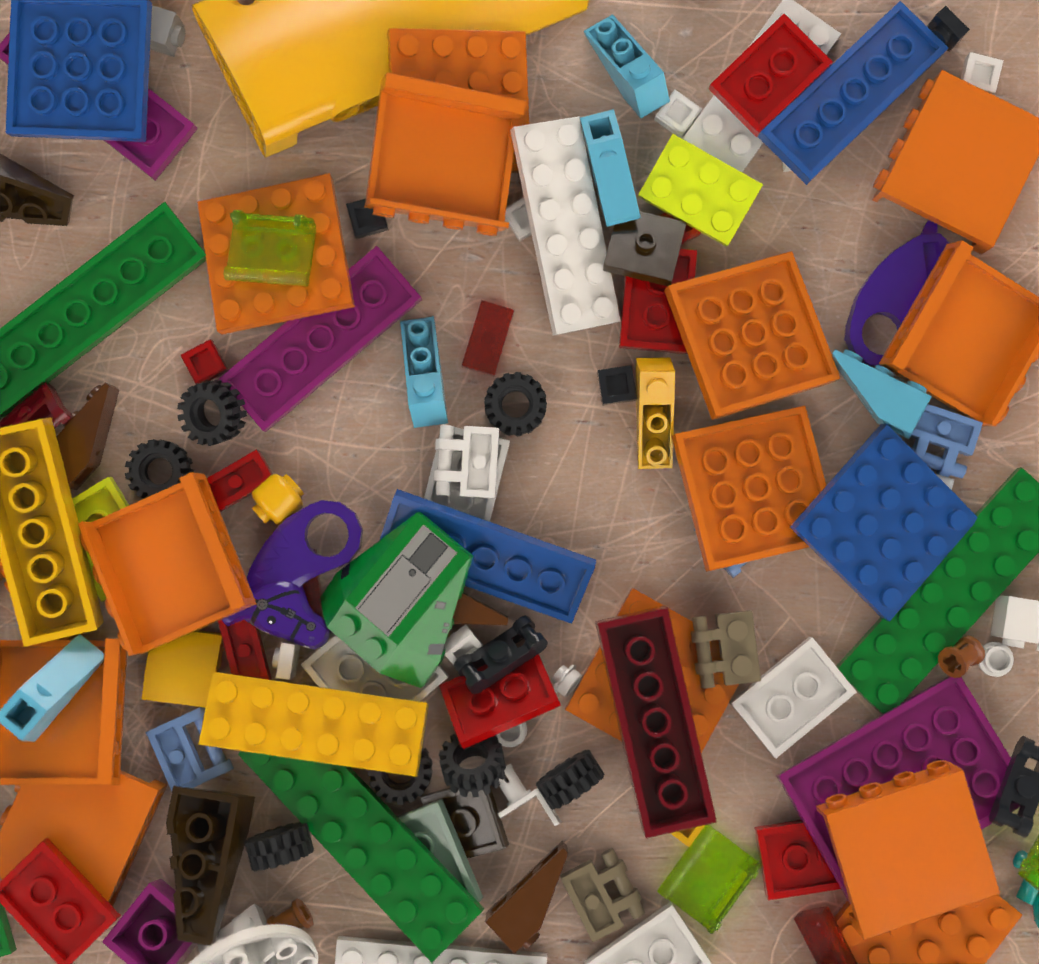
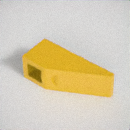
[636,357,675,469]

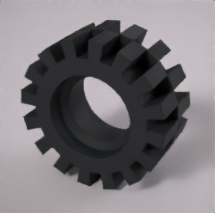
[484,372,547,437]
[177,380,247,446]
[125,439,194,499]
[439,733,506,798]
[368,747,433,805]
[536,749,605,810]
[244,822,314,871]

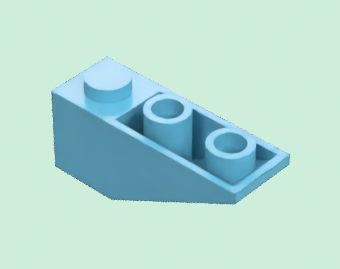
[584,14,670,118]
[580,109,641,227]
[400,316,448,428]
[832,350,932,439]
[0,634,105,742]

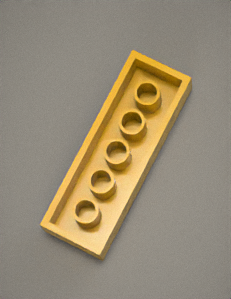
[0,417,104,647]
[199,672,429,777]

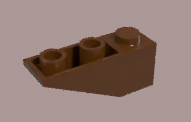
[56,382,119,490]

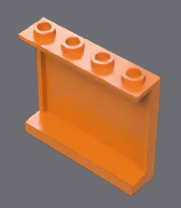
[872,70,1039,255]
[364,72,526,236]
[879,240,1039,427]
[78,472,256,656]
[0,638,127,785]
[816,760,1000,939]
[0,770,168,906]

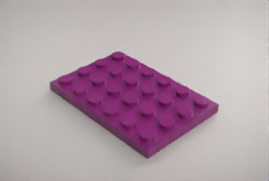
[776,676,1020,903]

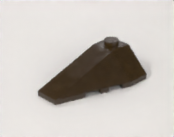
[0,153,74,226]
[166,786,255,946]

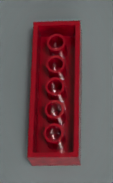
[595,606,717,838]

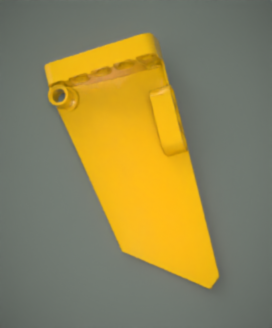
[191,0,589,158]

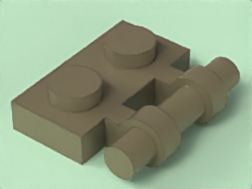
[691,610,761,688]
[560,848,645,942]

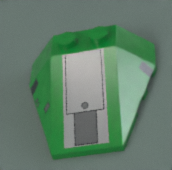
[319,512,473,688]

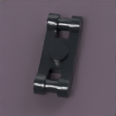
[454,615,548,694]
[989,736,1039,838]

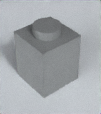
[150,5,186,57]

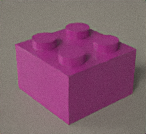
[102,879,197,964]

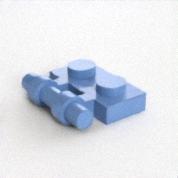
[910,404,983,479]

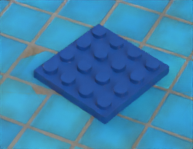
[6,0,152,142]
[790,424,978,622]

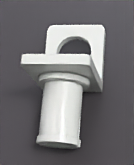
[498,763,562,826]

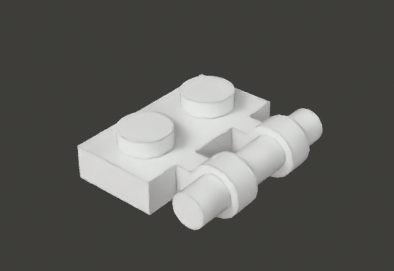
[433,425,499,499]

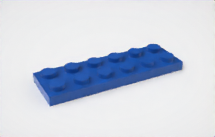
[758,1,949,185]
[380,489,596,624]

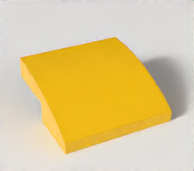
[142,630,223,708]

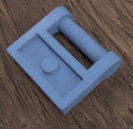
[146,707,234,791]

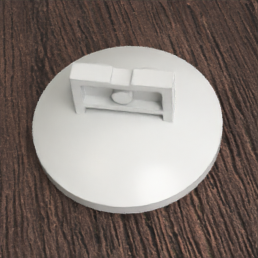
[189,903,318,964]

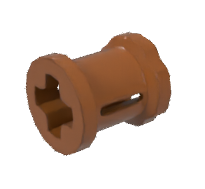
[938,635,985,678]
[266,898,314,929]

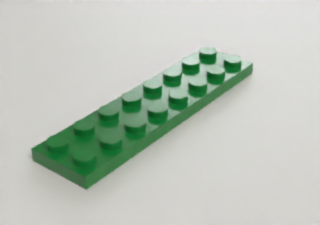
[0,202,206,420]
[836,467,1039,714]
[238,751,484,963]

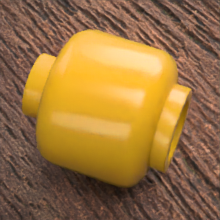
[251,474,304,525]

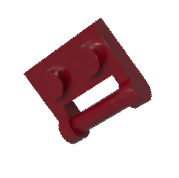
[0,382,73,429]

